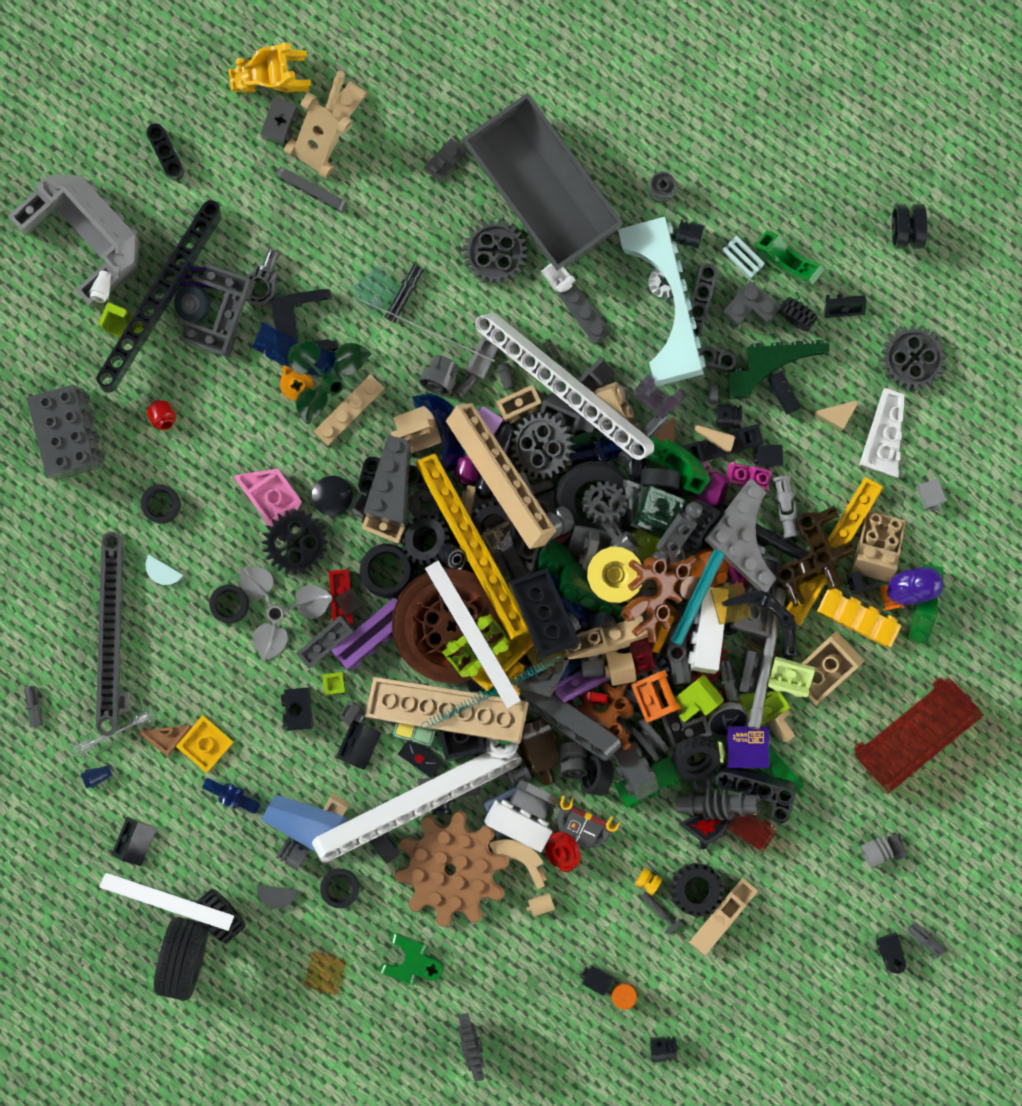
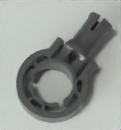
[246,249,280,306]

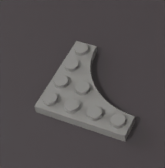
[704,479,777,592]

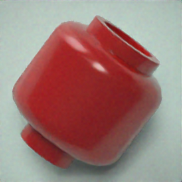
[146,400,176,431]

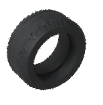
[360,543,414,598]

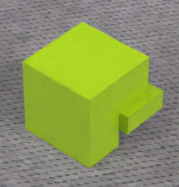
[675,674,724,722]

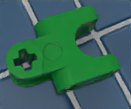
[378,933,443,985]

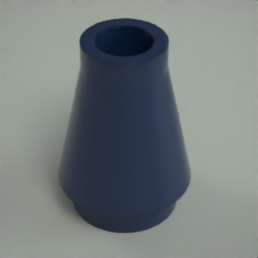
[81,765,113,789]

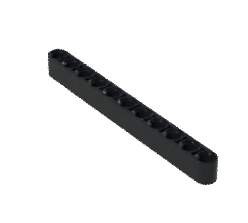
[97,200,222,393]

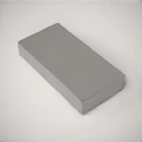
[466,336,499,380]

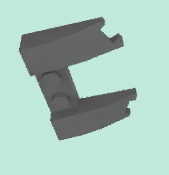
[177,263,256,357]

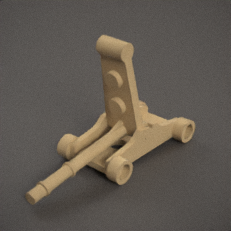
[284,71,368,179]

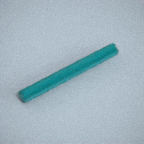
[671,549,725,645]

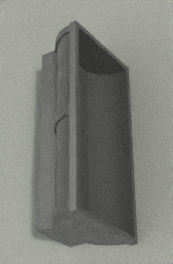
[461,93,623,271]

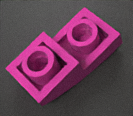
[726,462,772,491]

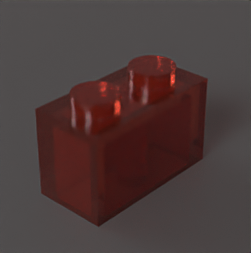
[727,814,777,852]

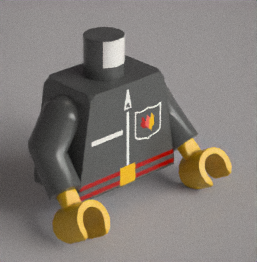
[557,795,621,850]

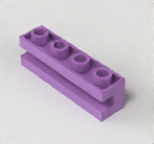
[331,598,397,670]

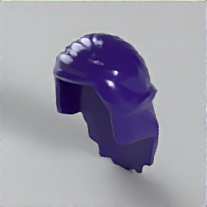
[886,566,944,605]

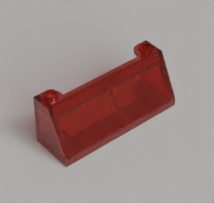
[851,677,984,794]

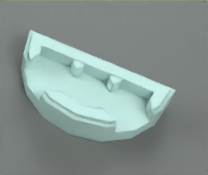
[146,555,184,585]

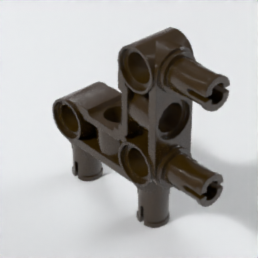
[776,505,856,607]

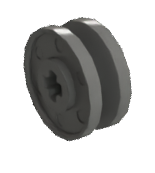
[629,718,670,762]

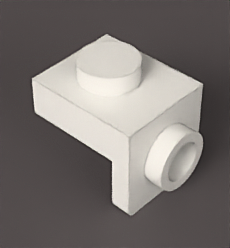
[541,263,575,292]

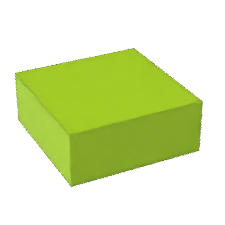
[322,672,345,695]

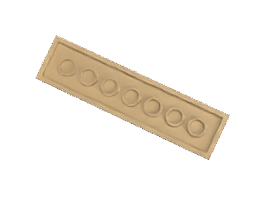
[365,677,529,744]

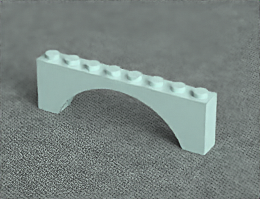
[618,217,706,386]

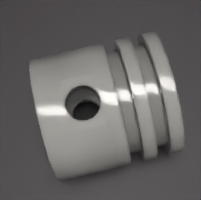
[860,835,894,868]

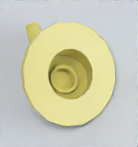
[587,547,642,603]

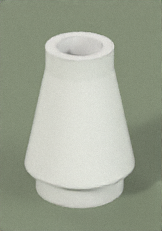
[89,271,112,303]

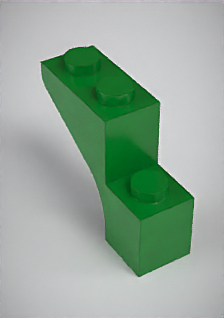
[907,563,944,644]

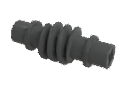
[675,788,760,820]

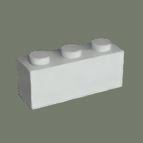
[484,799,552,853]

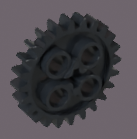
[261,509,328,575]

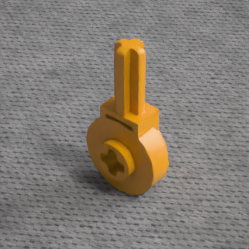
[276,337,314,401]

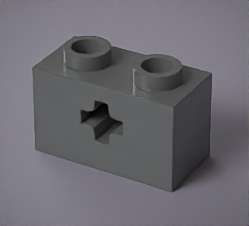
[260,97,300,147]

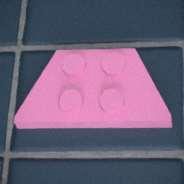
[234,468,302,540]

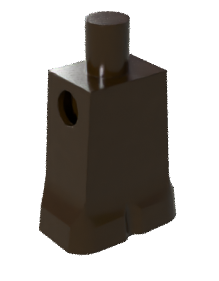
[518,717,560,785]

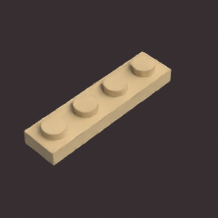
[314,374,385,446]

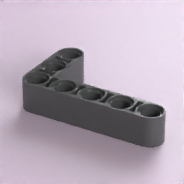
[689,263,736,372]

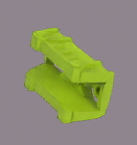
[442,614,510,677]

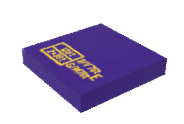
[727,726,769,768]

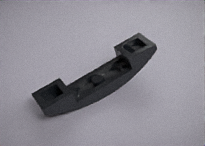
[681,424,764,462]

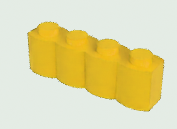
[816,589,901,648]

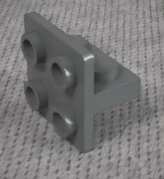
[567,525,612,573]

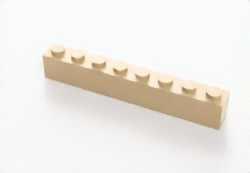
[446,403,557,549]

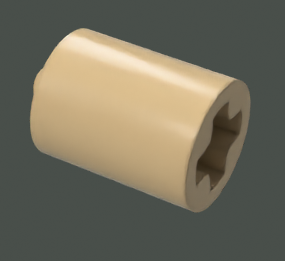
[526,893,555,917]

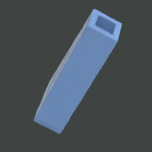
[261,795,347,852]

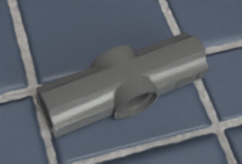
[667,622,692,686]

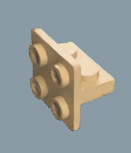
[391,404,443,454]

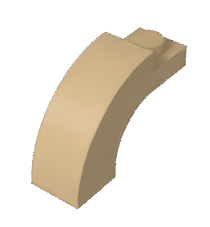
[489,839,547,889]

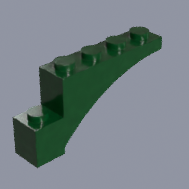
[727,340,830,399]
[539,540,628,623]

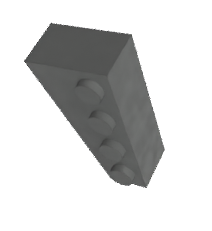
[364,435,411,528]
[610,716,659,801]

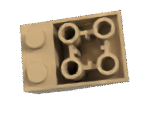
[851,511,906,582]

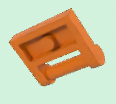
[631,670,681,723]

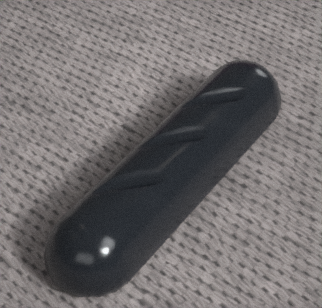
[475,422,517,499]

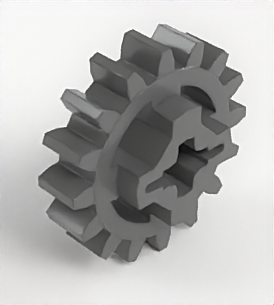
[582,481,628,525]

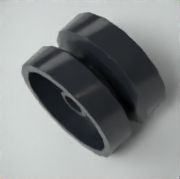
[892,204,927,249]

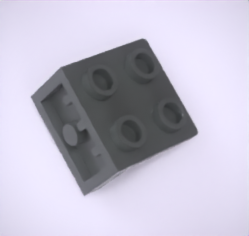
[737,649,785,692]

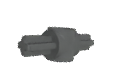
[602,520,643,566]

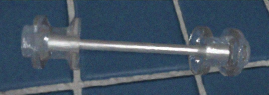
[72,705,158,759]

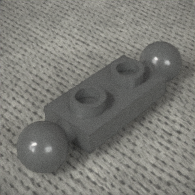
[652,502,702,564]

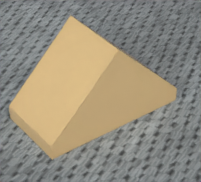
[815,401,857,431]

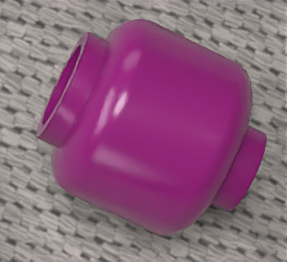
[454,455,481,486]

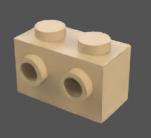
[496,385,542,424]

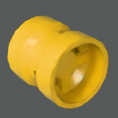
[635,867,663,895]

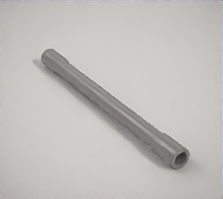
[748,588,787,729]

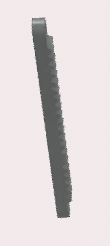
[96,531,123,736]

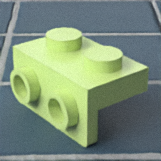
[768,657,815,697]

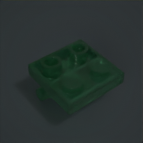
[634,486,685,536]

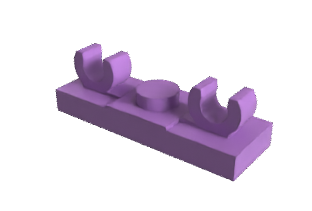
[554,662,610,702]

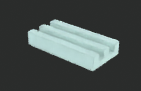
[722,236,765,279]

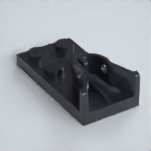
[508,568,579,663]

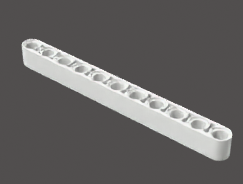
[475,313,654,460]
[312,744,522,862]

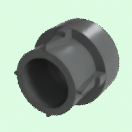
[419,355,458,396]

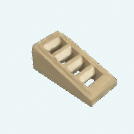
[694,425,735,453]

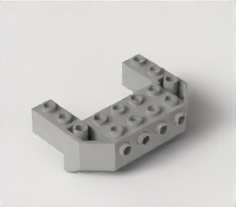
[8,174,140,309]

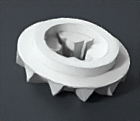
[648,268,673,298]
[486,738,519,760]

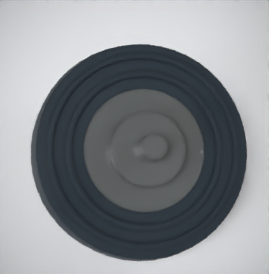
[174,285,210,322]

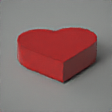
[584,692,609,706]

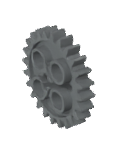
[463,219,528,285]
[880,325,947,391]
[511,413,576,479]
[458,1013,485,1082]

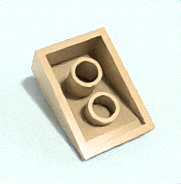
[801,631,865,705]

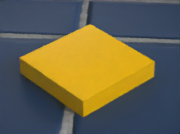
[176,715,234,773]

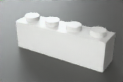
[688,587,728,674]

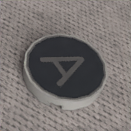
[707,702,748,737]

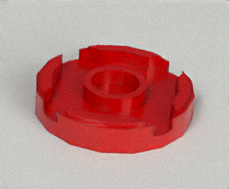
[545,831,581,872]

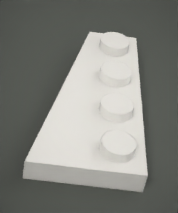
[859,388,904,478]

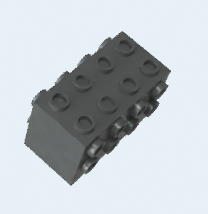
[27,385,105,480]

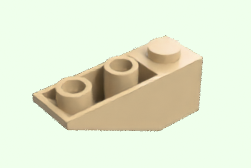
[593,382,642,438]

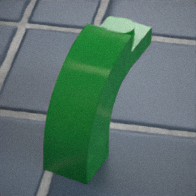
[755,230,825,285]
[641,436,710,495]

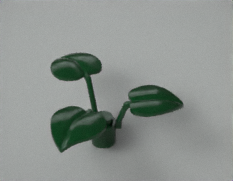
[288,341,372,425]

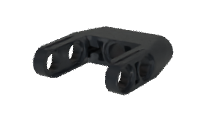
[272,289,339,357]

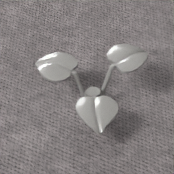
[239,567,332,660]

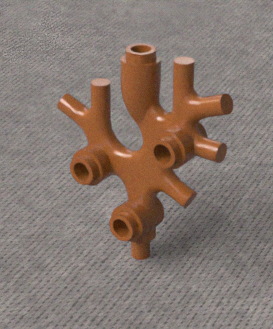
[621,555,697,642]
[566,680,634,750]

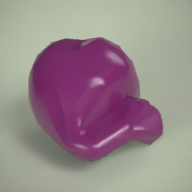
[690,461,729,508]

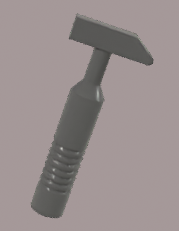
[641,891,682,934]

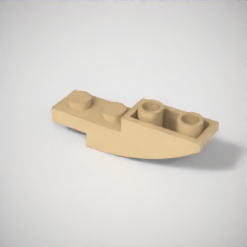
[565,615,648,659]
[689,878,758,956]

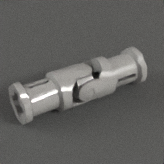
[773,475,801,539]

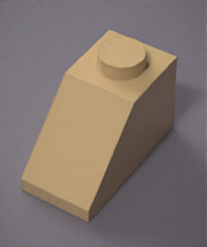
[361,516,408,544]

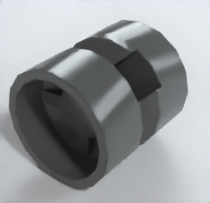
[648,171,676,203]
[545,506,574,541]
[560,742,587,779]

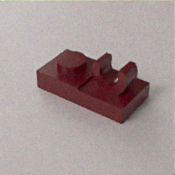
[629,637,657,675]

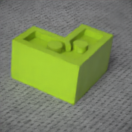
[98,302,144,338]

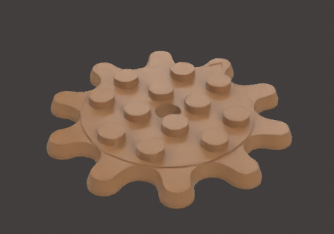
[394,810,509,927]

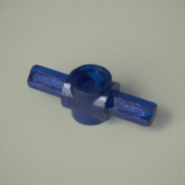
[202,778,260,814]

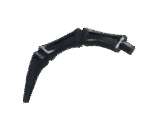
[721,590,798,661]

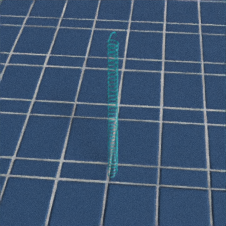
[421,657,561,728]

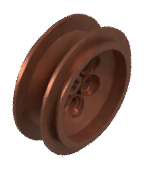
[392,568,508,683]

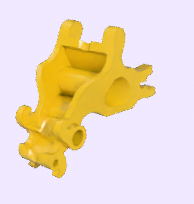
[228,43,311,93]

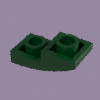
[567,428,608,446]

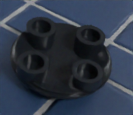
[312,476,353,516]

